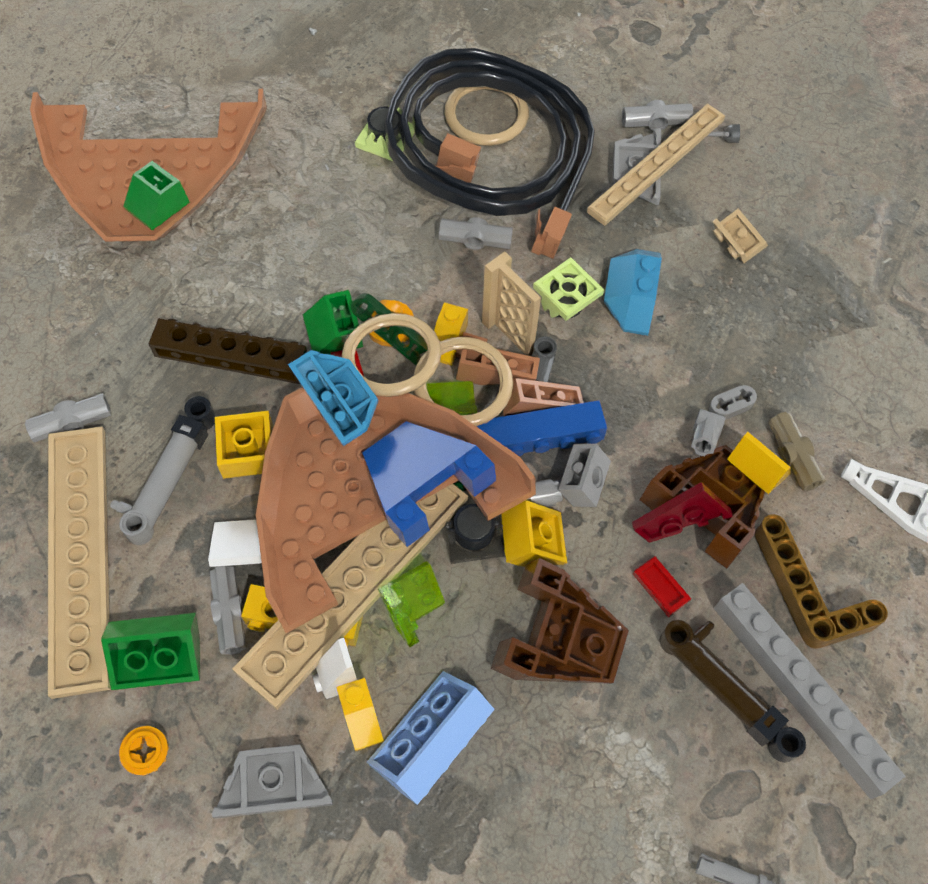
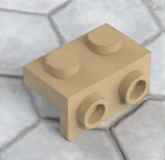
[713,209,768,263]

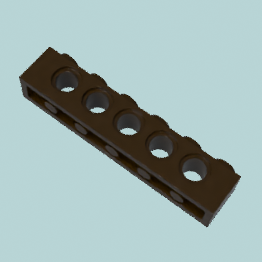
[148,318,307,384]

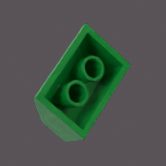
[101,613,200,690]

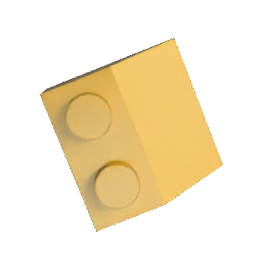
[501,500,567,567]

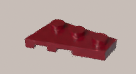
[632,482,733,543]

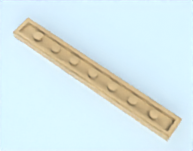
[587,103,725,226]

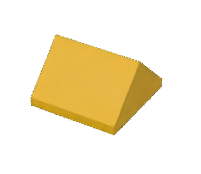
[727,432,791,494]

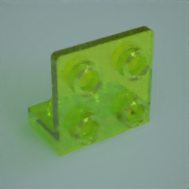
[426,381,477,415]
[378,561,445,648]

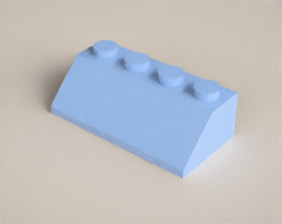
[367,671,494,805]

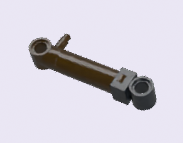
[660,620,806,763]

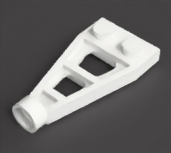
[841,459,928,543]

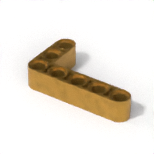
[755,514,888,649]

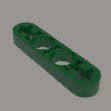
[351,293,428,365]

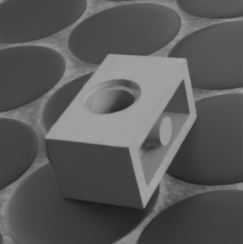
[558,444,611,507]

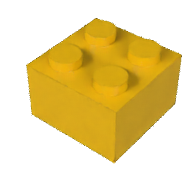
[215,411,273,479]

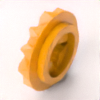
[119,726,169,776]

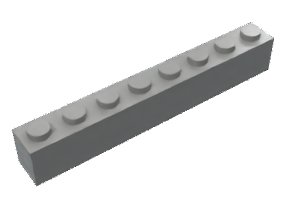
[714,583,905,799]

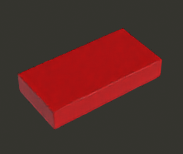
[633,556,691,617]

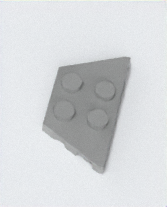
[613,129,661,205]
[212,744,333,819]

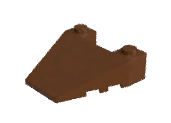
[639,445,765,569]
[490,558,629,684]

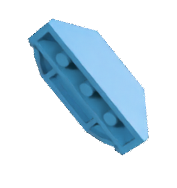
[604,249,662,336]
[288,350,379,446]

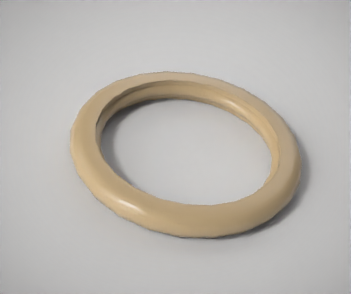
[444,86,529,146]
[341,313,442,397]
[414,337,513,426]

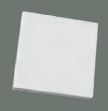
[208,520,262,567]

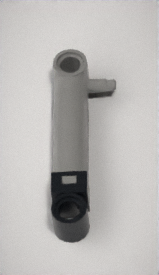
[110,396,215,545]

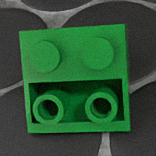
[123,161,190,230]
[303,290,363,355]

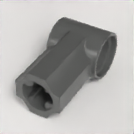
[532,336,557,382]

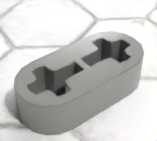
[709,385,757,420]

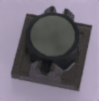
[445,504,505,564]

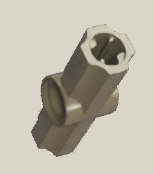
[768,412,826,491]

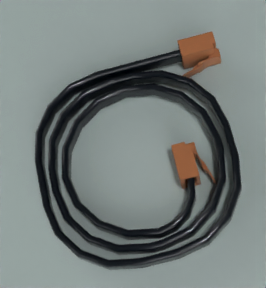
[384,48,595,259]

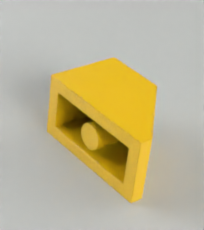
[434,302,468,366]
[336,678,384,751]

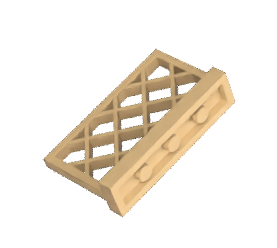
[482,252,541,356]

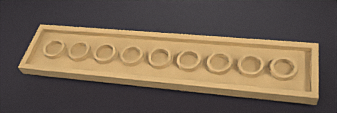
[48,427,111,699]
[232,484,468,710]

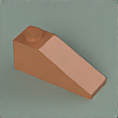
[456,349,540,385]
[503,378,583,416]

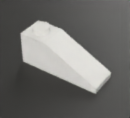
[312,638,357,699]

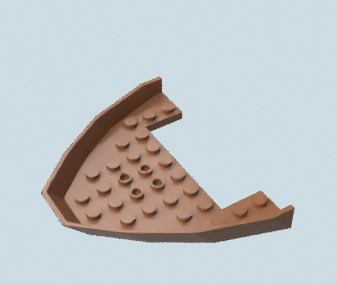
[30,89,267,242]
[256,387,536,634]

